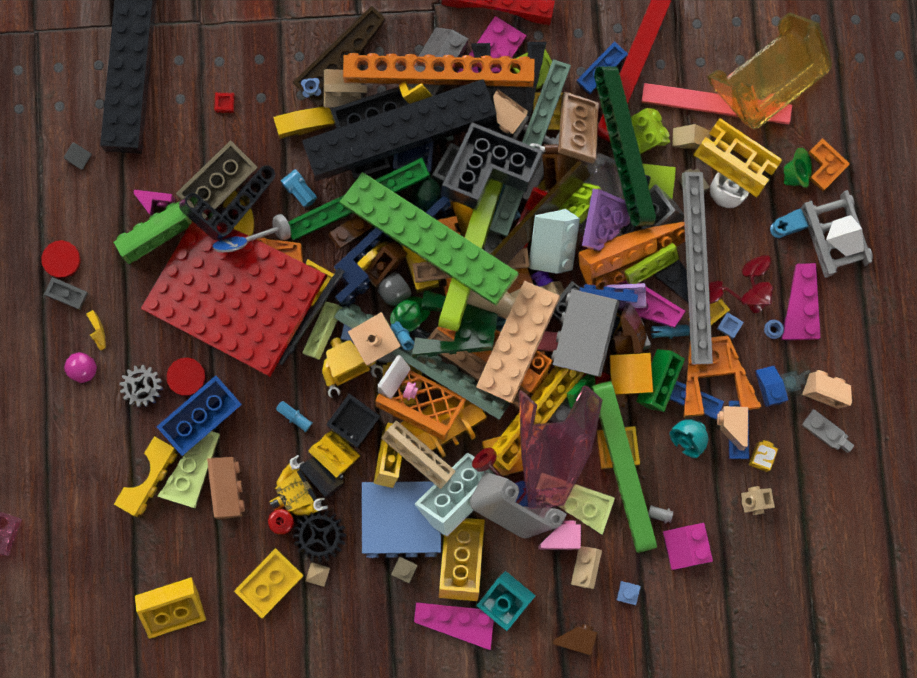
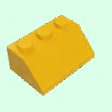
[135,577,206,639]

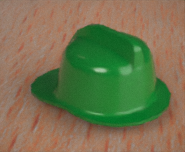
[784,148,812,188]
[390,296,430,332]

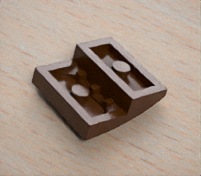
[621,303,647,353]

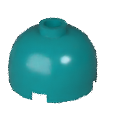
[669,419,709,458]

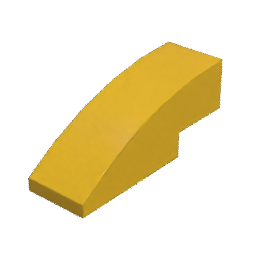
[273,107,335,139]

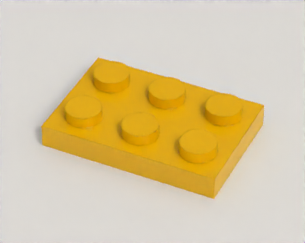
[234,548,304,619]

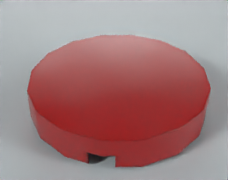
[41,240,81,279]
[167,358,206,396]

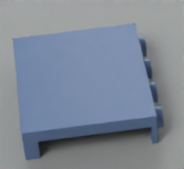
[362,482,441,558]

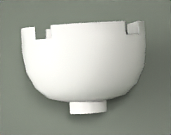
[710,172,749,208]

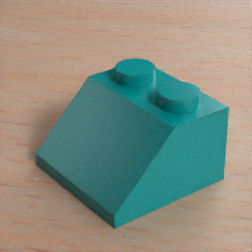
[477,571,535,631]

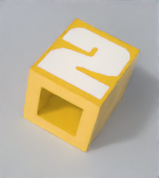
[749,440,778,472]

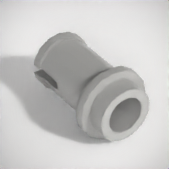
[648,505,673,524]

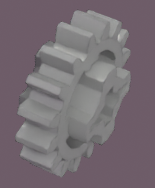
[119,365,163,407]

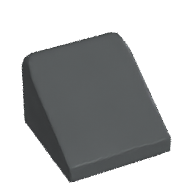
[64,142,92,170]

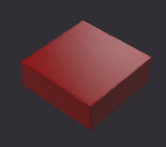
[214,93,235,113]

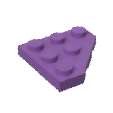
[582,189,630,250]

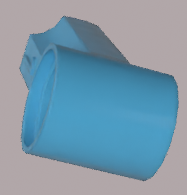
[281,169,317,208]

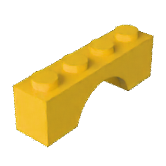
[114,436,177,517]

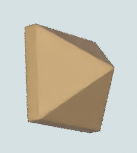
[306,562,330,587]

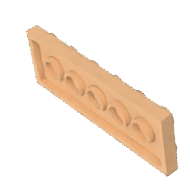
[476,281,560,403]

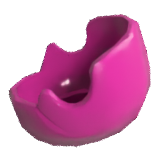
[64,352,97,383]

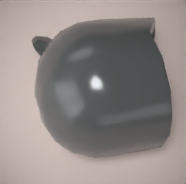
[377,271,412,306]

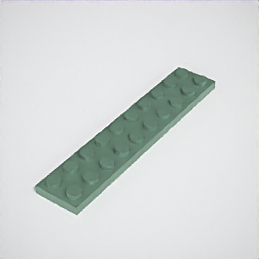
[334,304,510,420]

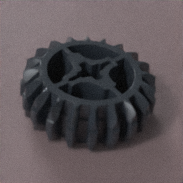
[293,510,346,562]

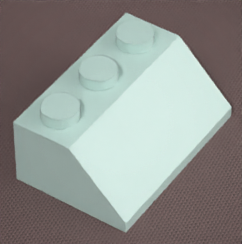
[529,209,580,274]

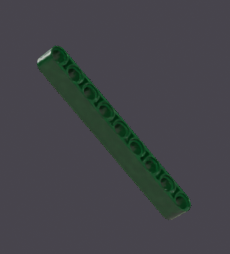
[594,66,656,227]

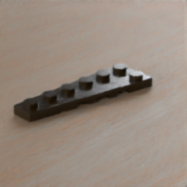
[293,6,385,107]

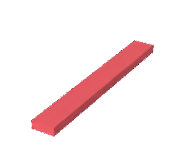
[641,83,792,125]

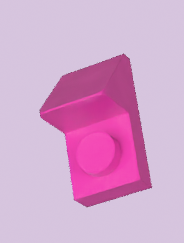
[134,190,175,216]

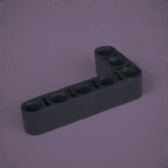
[179,165,275,240]

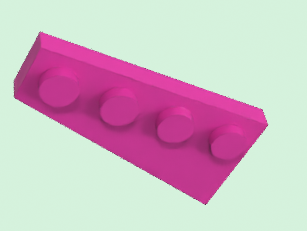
[781,263,820,340]
[616,280,686,328]
[414,603,493,650]

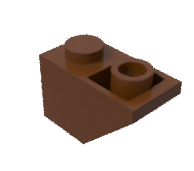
[609,331,636,355]

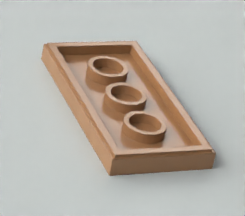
[558,92,599,164]

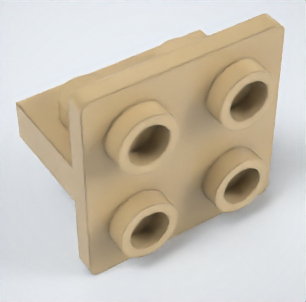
[324,69,367,108]

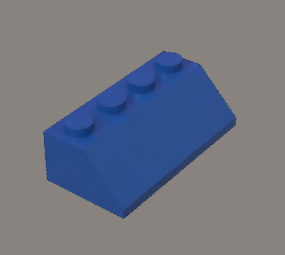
[157,376,242,456]

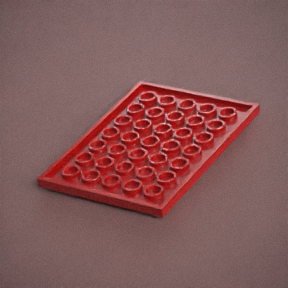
[141,217,327,377]

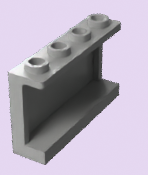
[551,289,620,377]

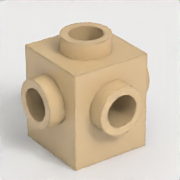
[741,486,775,515]

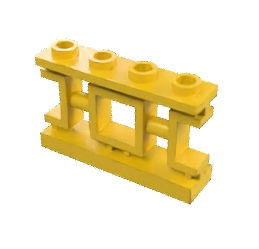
[694,119,782,197]

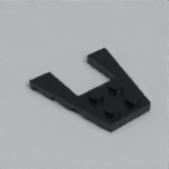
[471,42,547,119]

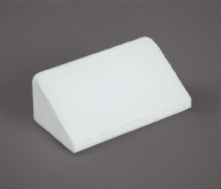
[378,355,410,399]

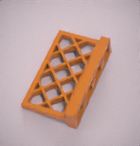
[375,370,466,441]

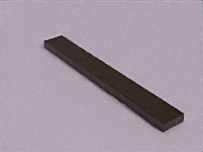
[490,161,591,265]

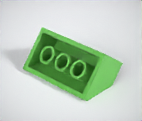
[114,202,192,264]

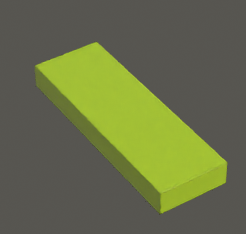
[624,243,679,284]

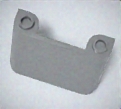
[470,471,567,538]

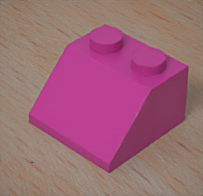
[663,523,713,570]

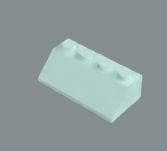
[415,453,494,536]

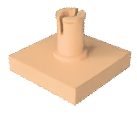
[348,312,401,366]

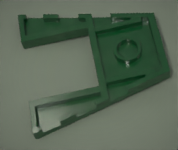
[412,290,498,358]

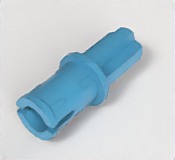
[391,321,415,350]
[651,324,690,339]
[276,401,313,432]

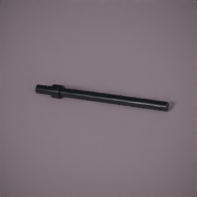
[278,268,345,365]

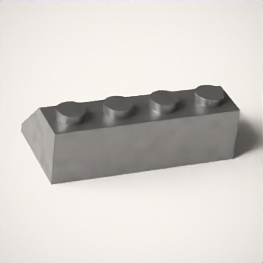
[408,27,468,96]

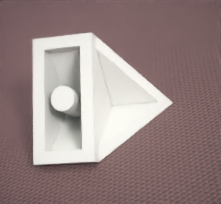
[826,215,864,257]

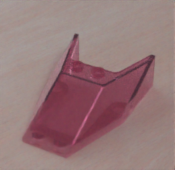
[519,386,603,509]

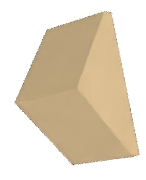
[672,124,711,149]

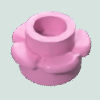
[403,382,418,401]

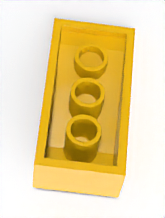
[439,518,484,601]

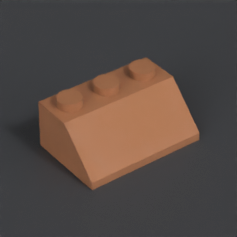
[207,457,245,520]

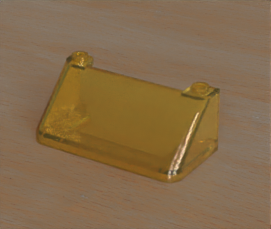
[707,12,832,129]

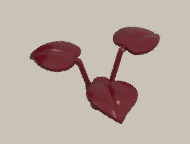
[709,255,773,313]

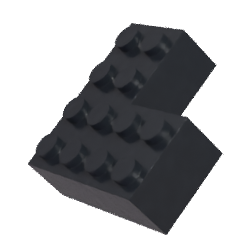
[331,87,409,182]
[441,123,543,210]

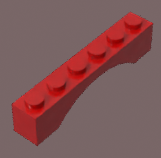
[441,0,555,26]

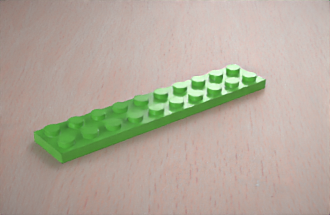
[340,172,519,306]

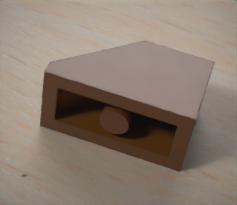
[364,241,408,286]
[552,624,597,655]

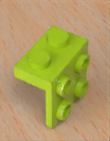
[631,108,670,155]

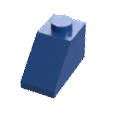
[755,366,788,408]

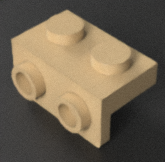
[571,546,602,589]

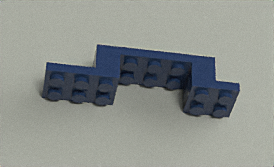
[333,197,453,307]

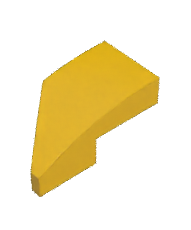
[87,310,106,351]

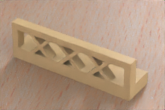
[381,420,456,489]

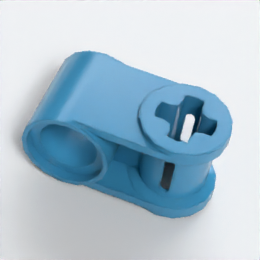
[770,209,809,238]

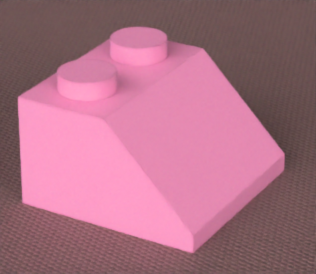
[538,521,581,550]

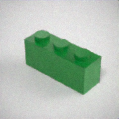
[636,349,685,412]

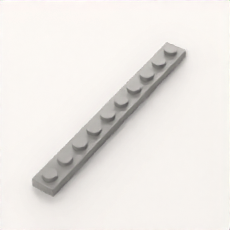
[682,172,713,365]

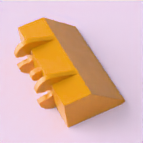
[400,391,487,457]

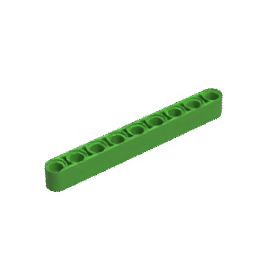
[591,381,657,553]

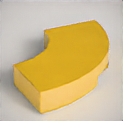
[223,191,254,236]
[357,241,389,271]

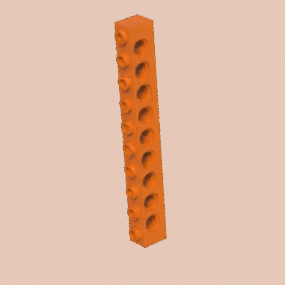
[343,53,534,87]

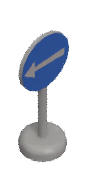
[213,214,291,252]

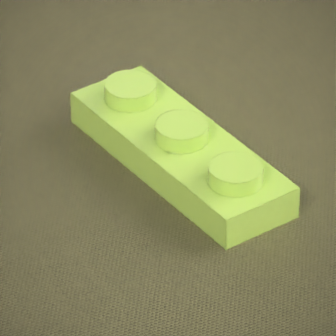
[302,302,343,360]

